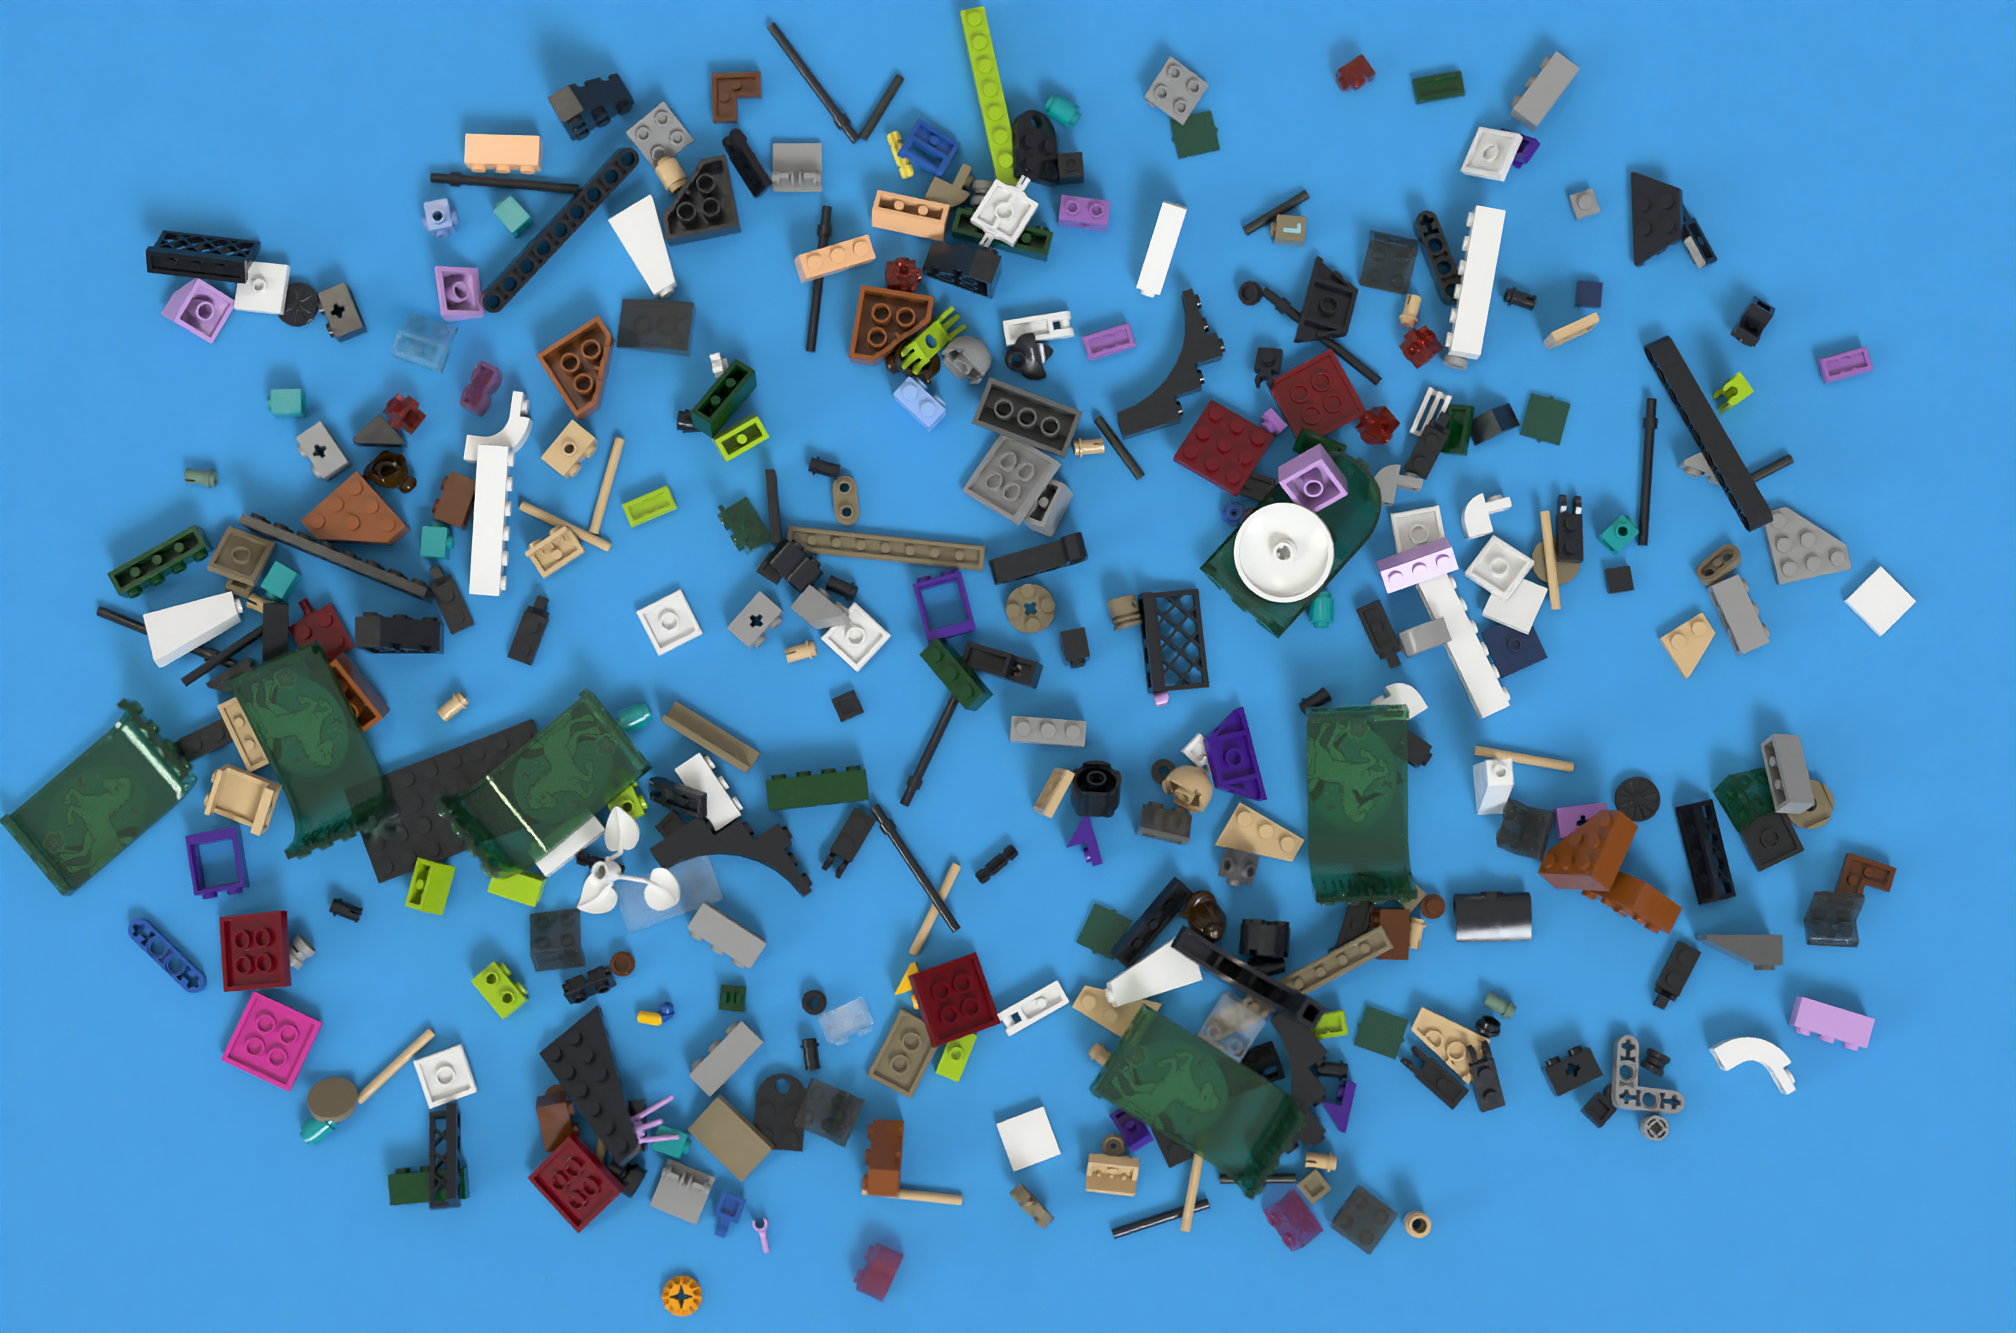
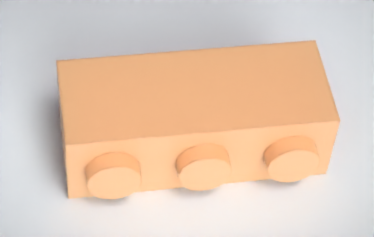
[464,134,543,174]
[872,190,950,242]
[794,234,876,283]

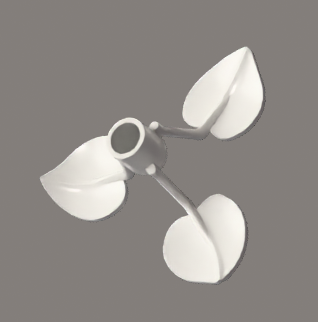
[577,806,680,914]

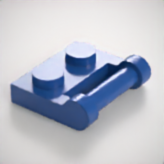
[897,118,961,178]

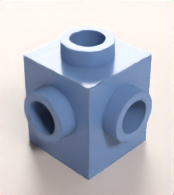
[422,198,459,238]

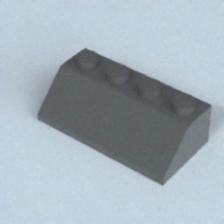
[972,377,1082,458]

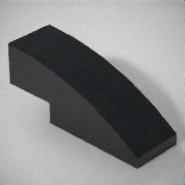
[962,641,1043,689]

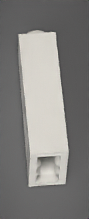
[608,195,677,299]
[1136,200,1188,298]
[143,591,244,668]
[1473,759,1514,815]
[1104,936,1203,1007]

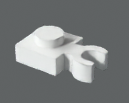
[709,352,729,380]
[1181,733,1212,776]

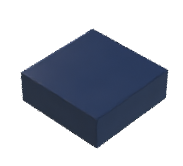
[1575,281,1603,309]

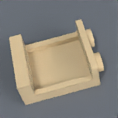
[204,763,282,836]

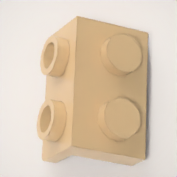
[525,525,586,579]
[1085,1153,1140,1196]

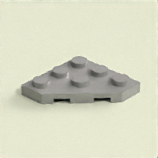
[1763,507,1852,585]

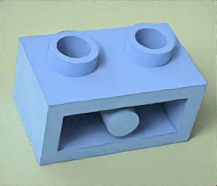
[893,376,946,432]

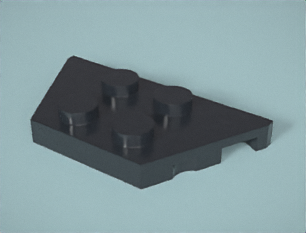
[1631,172,1684,267]
[1293,256,1358,343]

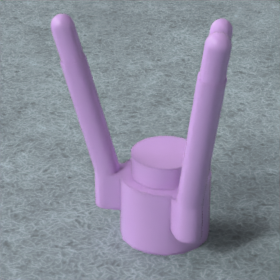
[631,1095,680,1144]

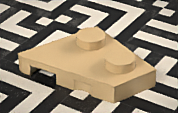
[1659,612,1715,679]

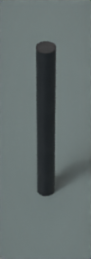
[180,624,263,687]
[1111,1198,1210,1239]

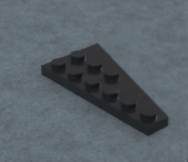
[539,1005,641,1167]

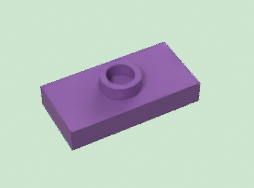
[1082,323,1136,361]
[1817,346,1873,384]

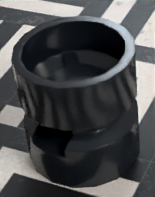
[607,1158,648,1199]

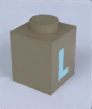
[1270,214,1307,246]

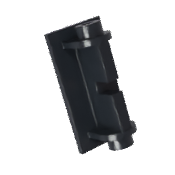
[562,965,617,1004]

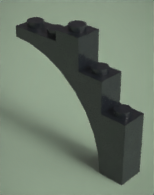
[1116,288,1226,440]
[650,818,813,898]
[1170,925,1327,1030]
[1254,1013,1328,1171]

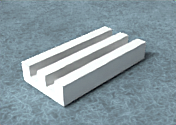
[1409,387,1452,437]

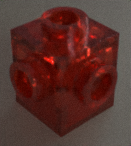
[884,257,921,293]
[1399,325,1444,369]
[382,393,427,435]
[1355,406,1401,445]

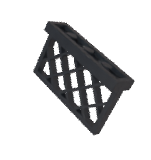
[146,230,261,284]
[1137,589,1209,694]

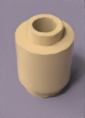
[655,156,688,195]
[1403,1210,1431,1238]

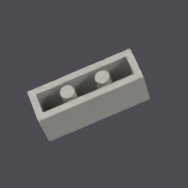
[1509,51,1580,132]
[1706,574,1770,656]
[1010,716,1087,748]
[1760,734,1815,814]
[687,900,767,969]
[688,1021,765,1097]

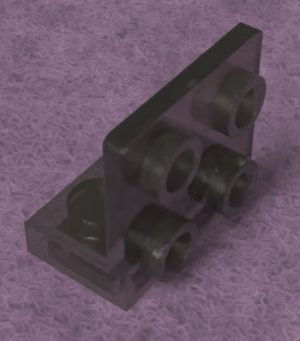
[1359,230,1418,295]
[1496,798,1555,861]
[1803,891,1865,948]
[530,908,586,972]
[792,1078,865,1147]
[1329,1184,1398,1255]

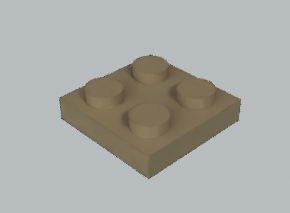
[207,526,275,587]

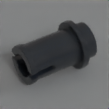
[1503,287,1537,311]
[808,456,841,480]
[825,575,859,601]
[1298,687,1332,716]
[329,897,363,923]
[800,1038,821,1070]
[1316,1060,1348,1081]

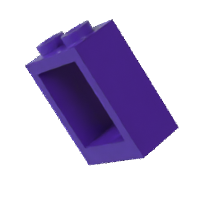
[913,569,976,644]
[185,827,250,900]

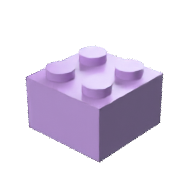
[1278,444,1348,513]

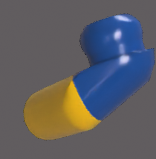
[637,1002,675,1026]

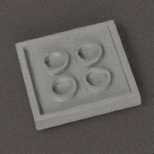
[962,434,1061,526]

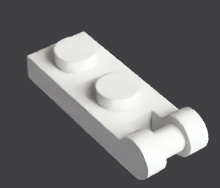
[1003,311,1074,347]
[997,980,1069,1037]

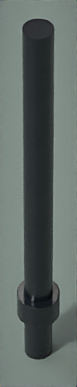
[767,23,860,144]
[430,172,579,194]
[806,206,832,353]
[1263,287,1382,386]
[1638,398,1658,546]
[96,606,237,668]
[900,694,959,807]
[870,804,961,933]

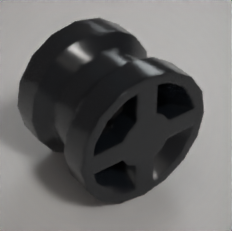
[1640,1048,1671,1077]

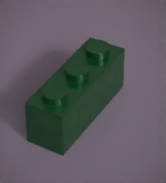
[691,359,757,439]
[919,638,994,711]
[388,1165,470,1206]

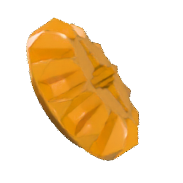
[661,1275,702,1317]

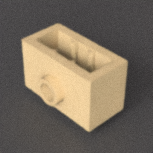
[541,420,598,480]

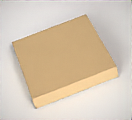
[1543,312,1600,350]
[1033,767,1075,818]

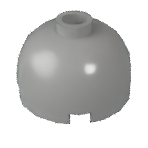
[941,335,991,385]

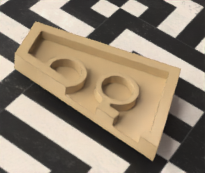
[1214,802,1304,862]
[1072,985,1162,1046]
[1411,1006,1490,1085]

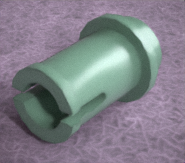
[184,468,218,489]
[1483,991,1517,1019]

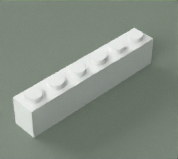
[1445,205,1506,360]
[469,444,515,596]
[1415,573,1511,720]

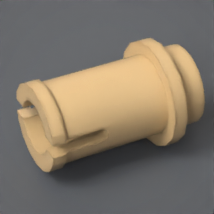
[1399,294,1422,328]
[1073,438,1104,457]
[246,593,277,614]
[784,640,818,664]
[436,691,469,722]
[1409,917,1427,950]
[1087,1042,1114,1067]
[1305,1151,1337,1172]

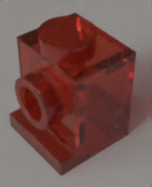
[1335,54,1376,92]

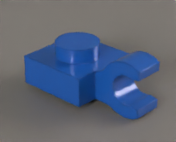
[714,1191,747,1238]

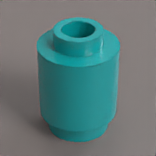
[1044,93,1082,128]
[1309,591,1334,628]
[614,701,653,734]
[299,1116,339,1145]

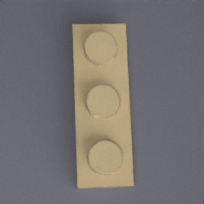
[217,695,273,773]

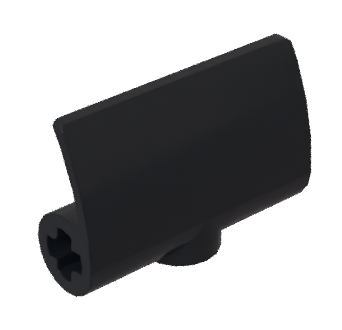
[1453,891,1532,942]

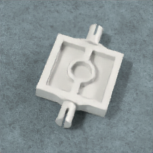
[970,175,1038,249]

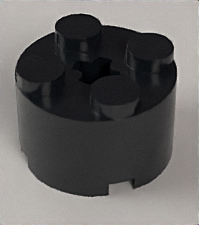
[1070,760,1122,818]
[1238,919,1291,958]

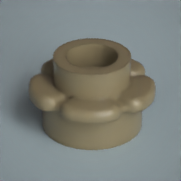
[1101,1134,1126,1156]

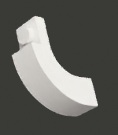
[464,391,533,464]
[1708,1037,1796,1095]

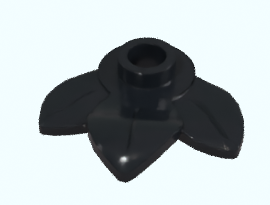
[1005,333,1054,380]

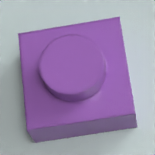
[1260,408,1287,438]

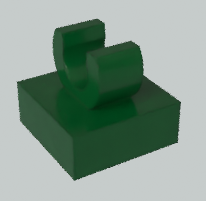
[719,984,747,1012]

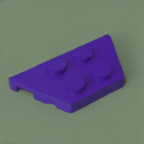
[1203,707,1267,801]

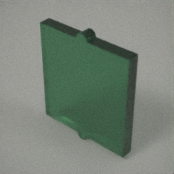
[1169,111,1220,159]
[1520,393,1571,446]
[1076,903,1132,960]
[1353,1006,1409,1059]

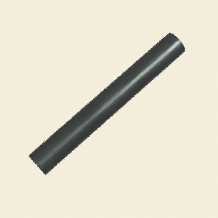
[859,74,905,141]
[1242,190,1310,236]
[1093,416,1145,480]
[1750,454,1794,482]
[1219,1173,1296,1184]

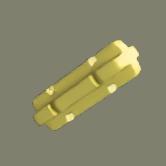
[887,131,914,179]

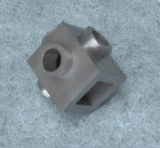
[1218,847,1260,887]

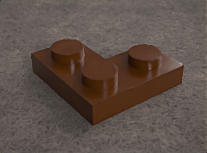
[712,72,762,124]
[1832,853,1897,908]

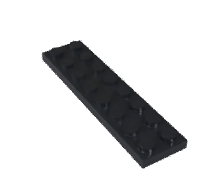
[239,512,434,604]

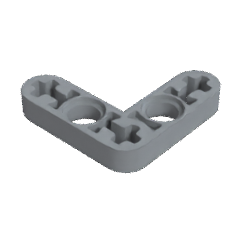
[1611,1035,1685,1114]

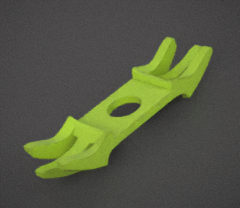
[901,306,967,375]

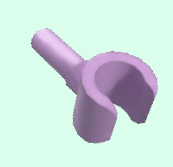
[1153,675,1169,707]
[753,1217,770,1253]

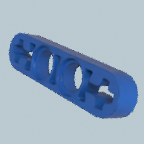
[128,919,207,993]

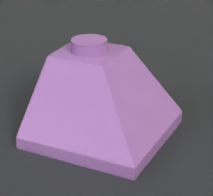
[161,278,235,344]

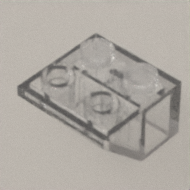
[1197,990,1268,1063]

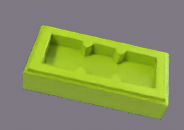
[622,485,678,528]
[1311,1009,1349,1040]
[935,1034,978,1082]

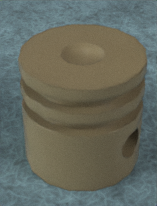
[1106,594,1143,631]

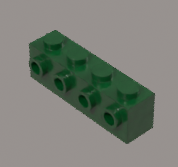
[951,207,1053,262]
[107,525,214,599]
[766,765,870,811]

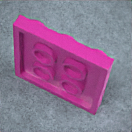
[221,991,324,1092]

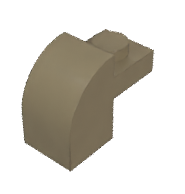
[924,163,974,212]

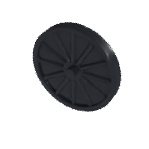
[277,282,319,327]
[1615,777,1660,822]

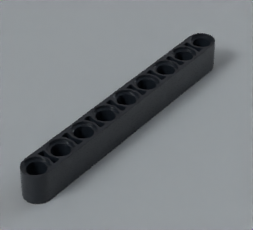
[479,147,639,313]
[1644,335,1773,532]

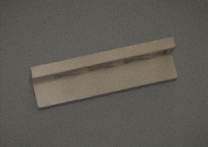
[661,701,761,775]

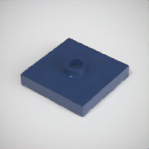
[1481,624,1548,679]

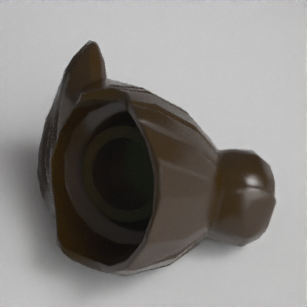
[885,340,941,384]
[363,450,417,494]
[1179,890,1227,943]

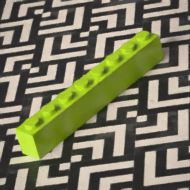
[960,6,1025,193]

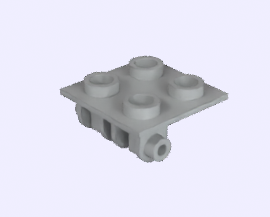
[1144,56,1209,125]
[626,101,693,169]
[772,143,822,192]
[650,1158,715,1225]

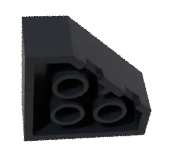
[547,73,635,142]
[662,154,742,246]
[922,242,1002,299]
[355,612,444,654]

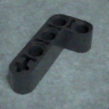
[1413,211,1461,306]
[988,532,1088,585]

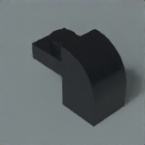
[1730,296,1775,347]

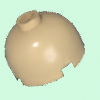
[1162,765,1213,813]

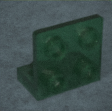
[717,497,771,555]
[1713,767,1776,833]

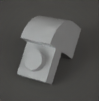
[1366,465,1423,507]
[1398,617,1452,658]

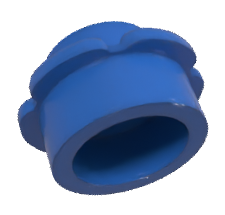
[1221,502,1246,526]

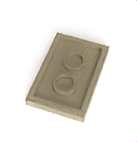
[866,1008,937,1099]
[687,1094,775,1182]

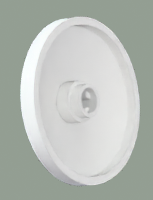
[1234,502,1334,602]

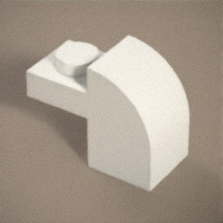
[1461,493,1512,540]
[1367,683,1428,722]

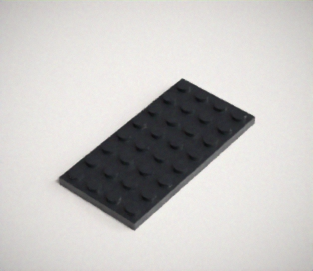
[345,719,544,884]

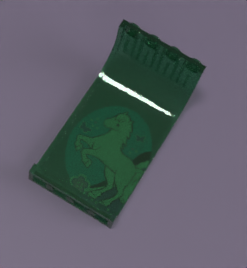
[222,640,388,860]
[432,688,653,879]
[0,698,197,896]
[1305,704,1417,906]
[1089,1003,1308,1201]

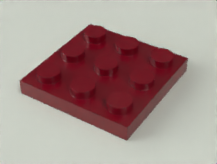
[1266,348,1367,439]
[1173,400,1275,497]
[219,911,292,992]
[908,952,1000,1048]
[528,1133,626,1233]

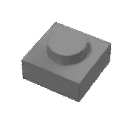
[1568,188,1600,221]

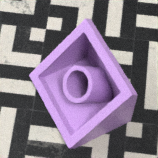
[434,266,484,322]

